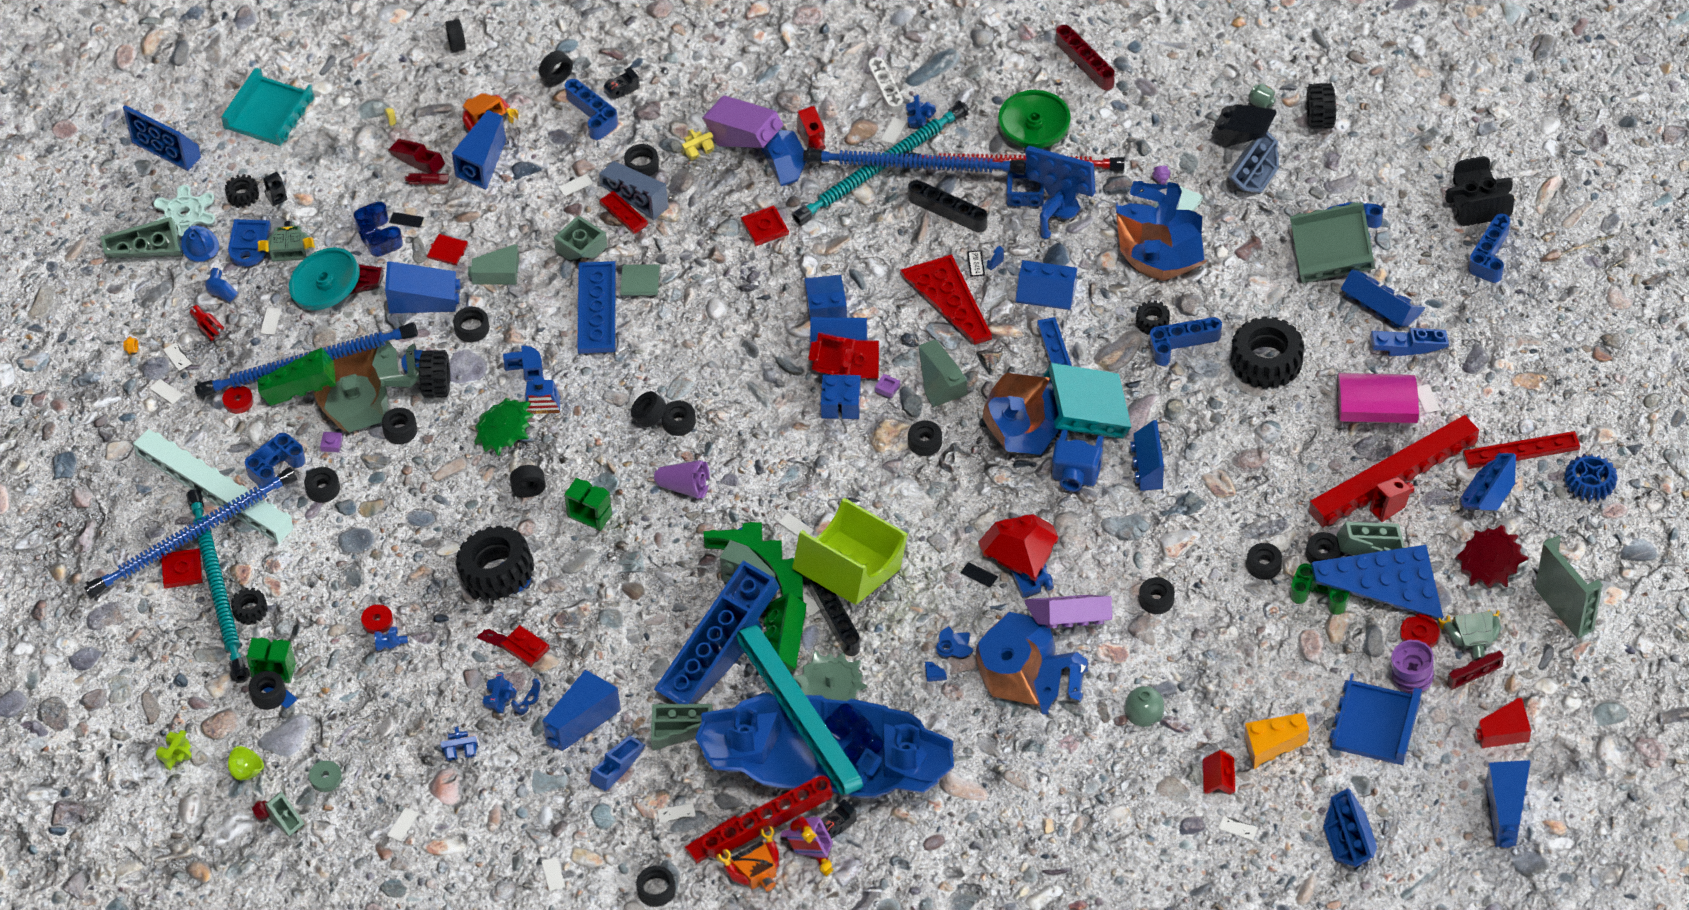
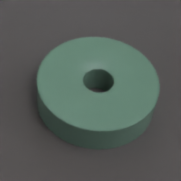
[309,761,342,792]

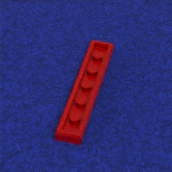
[1463,431,1580,469]

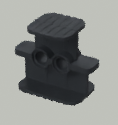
[1445,156,1515,226]

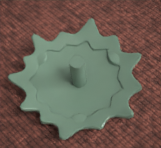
[793,650,867,701]

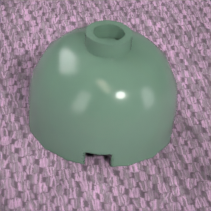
[1124,686,1164,727]

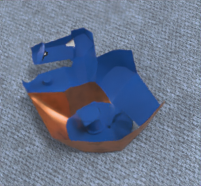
[1116,181,1207,281]
[982,373,1078,455]
[976,612,1089,715]

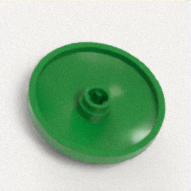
[998,90,1071,148]

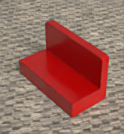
[1203,749,1236,795]

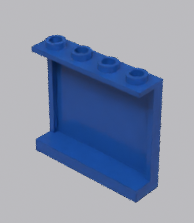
[1329,673,1422,765]

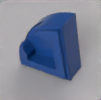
[986,246,1004,271]
[925,662,947,682]

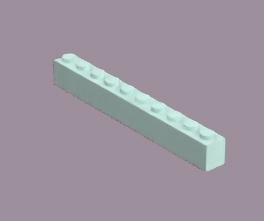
[133,429,294,544]

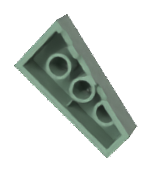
[100,217,184,258]

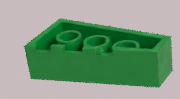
[257,347,336,406]

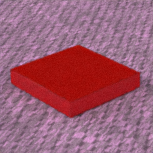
[741,205,789,247]
[161,548,203,589]

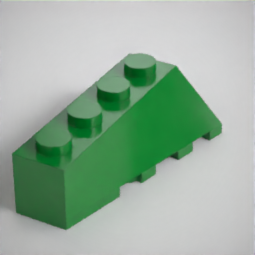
[764,593,807,672]

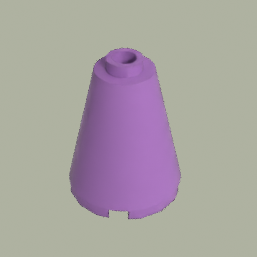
[654,460,710,499]

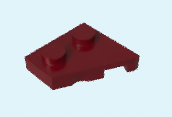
[349,264,384,295]

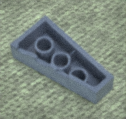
[599,161,668,220]

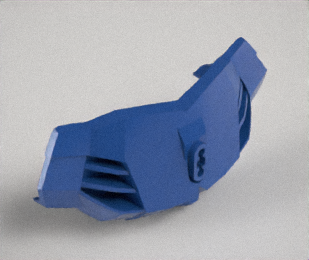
[695,695,954,799]

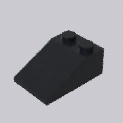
[1211,104,1277,148]

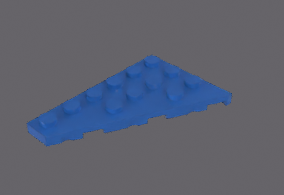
[1311,545,1444,620]

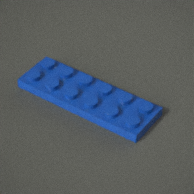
[577,261,616,354]

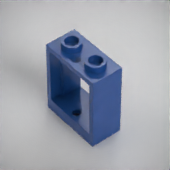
[1007,167,1044,207]

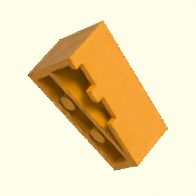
[1244,712,1309,769]

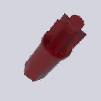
[405,173,449,185]

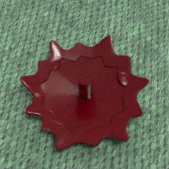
[1455,525,1529,588]

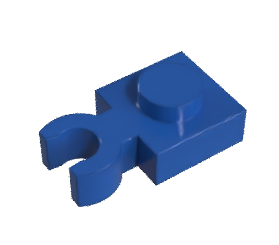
[856,748,883,786]

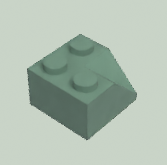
[554,215,607,260]

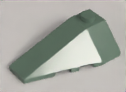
[919,339,967,407]

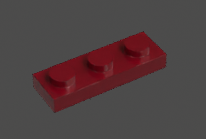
[1447,650,1504,691]

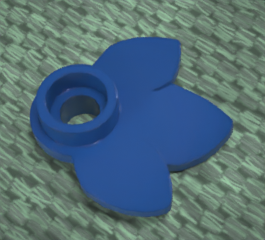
[936,626,973,658]

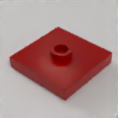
[849,340,879,378]

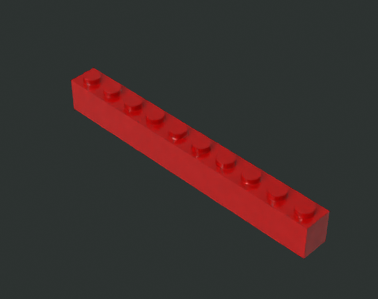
[1309,415,1479,528]

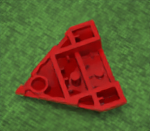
[978,514,1059,582]

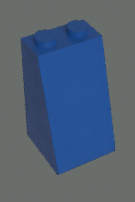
[452,110,506,190]
[385,261,461,314]
[542,669,621,751]
[1485,760,1530,848]

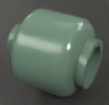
[1249,83,1276,108]

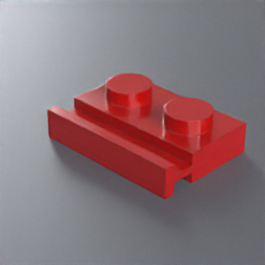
[501,625,550,668]

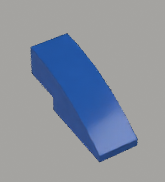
[589,735,645,791]

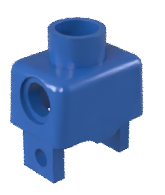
[1052,429,1104,492]

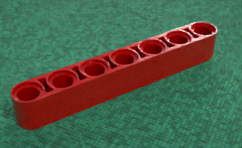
[702,776,833,858]

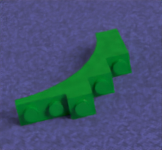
[704,522,804,602]

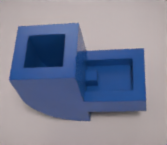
[503,346,544,381]

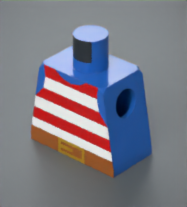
[524,376,561,414]

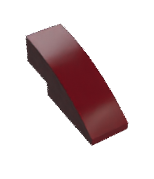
[388,138,445,173]

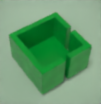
[564,478,612,531]
[246,637,296,683]

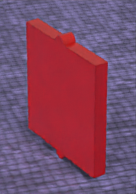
[427,234,468,266]

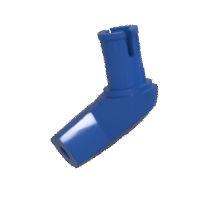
[205,268,238,303]

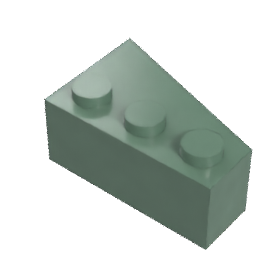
[651,704,713,751]

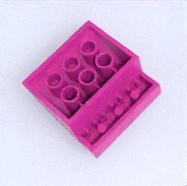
[1338,373,1419,423]

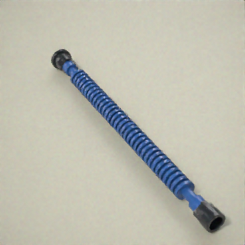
[803,147,1026,175]
[194,322,418,399]
[84,467,298,598]

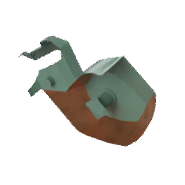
[314,333,419,432]

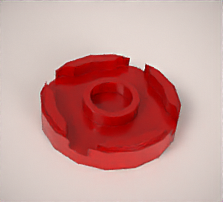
[1400,614,1440,648]

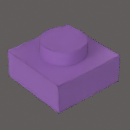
[875,374,900,398]
[320,432,343,453]

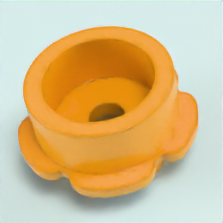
[123,336,138,355]

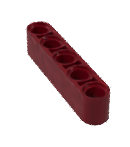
[1056,24,1115,91]

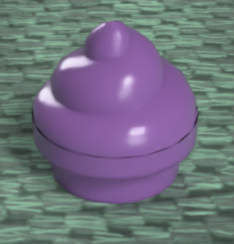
[1152,166,1171,185]

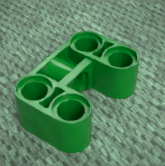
[1290,563,1351,615]

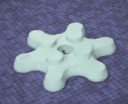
[154,185,215,238]

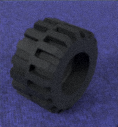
[1306,83,1336,129]
[419,350,450,398]

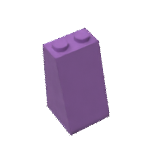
[702,95,783,148]

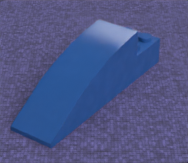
[654,560,780,704]

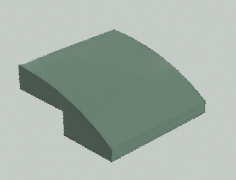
[621,264,660,295]

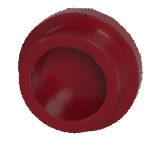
[252,800,269,820]

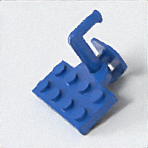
[1025,146,1096,239]

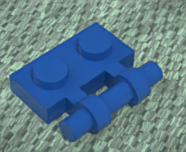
[1010,564,1054,597]

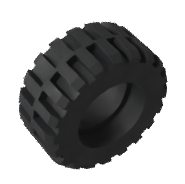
[1231,316,1304,389]
[456,526,534,600]

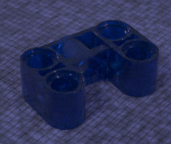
[353,201,403,257]
[824,703,883,768]

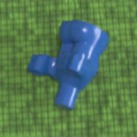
[374,626,408,651]

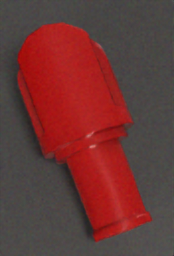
[190,305,224,341]

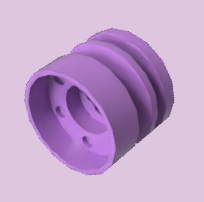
[1391,640,1434,694]

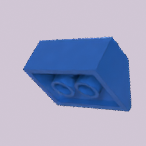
[1016,260,1077,310]
[810,317,868,346]
[1130,420,1164,491]

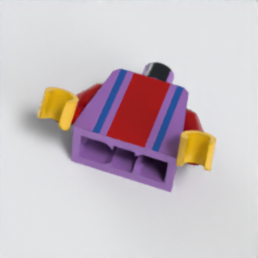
[780,816,833,876]

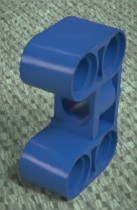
[245,432,306,487]

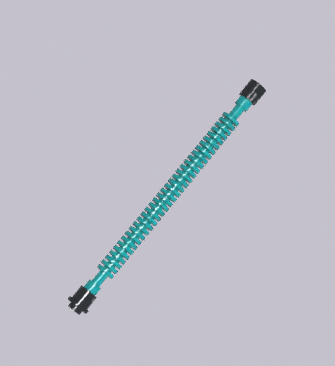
[792,101,969,225]
[186,489,250,682]

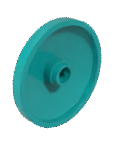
[289,247,360,310]

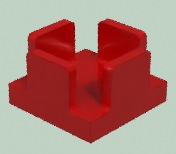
[808,332,856,375]

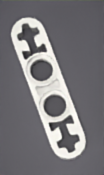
[869,57,903,112]

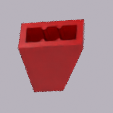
[1475,697,1531,748]

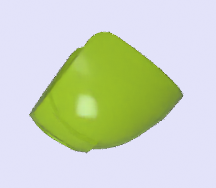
[228,746,264,781]

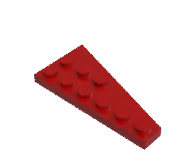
[900,254,992,345]

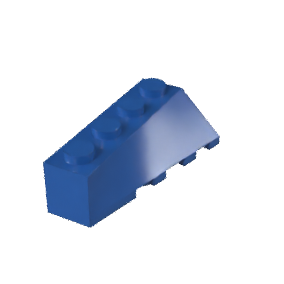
[1341,269,1425,328]

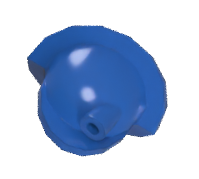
[181,225,219,262]

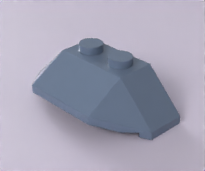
[1228,131,1279,193]

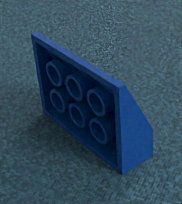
[123,105,201,171]

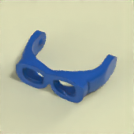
[511,678,541,715]

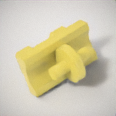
[680,129,715,161]

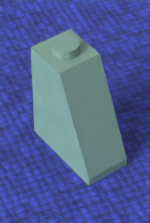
[468,244,519,285]

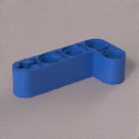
[565,79,618,140]
[1468,214,1511,283]
[1150,317,1222,366]

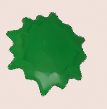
[474,398,534,456]

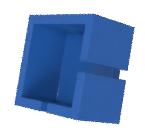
[821,375,861,419]

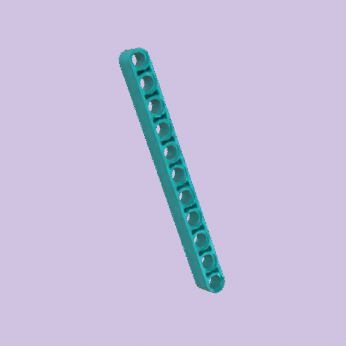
[737,625,863,796]

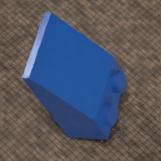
[804,275,847,318]

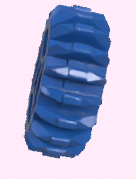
[1564,453,1618,502]

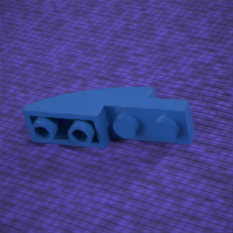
[1370,328,1449,356]

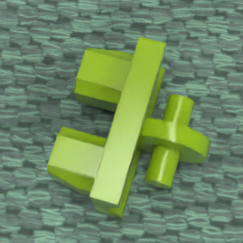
[155,730,192,770]

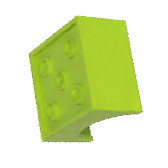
[792,498,908,605]

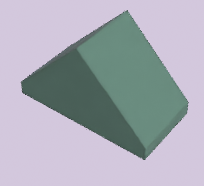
[265,791,305,836]

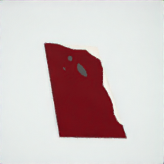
[476,626,508,649]

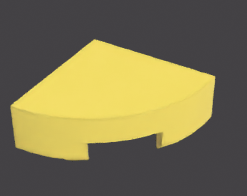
[384,108,396,126]

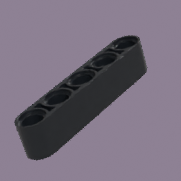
[908,180,988,232]
[809,579,860,656]

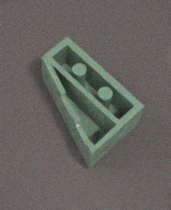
[1336,522,1405,555]

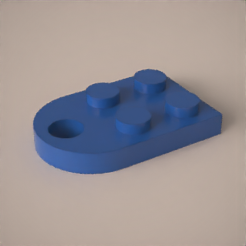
[228,219,271,267]

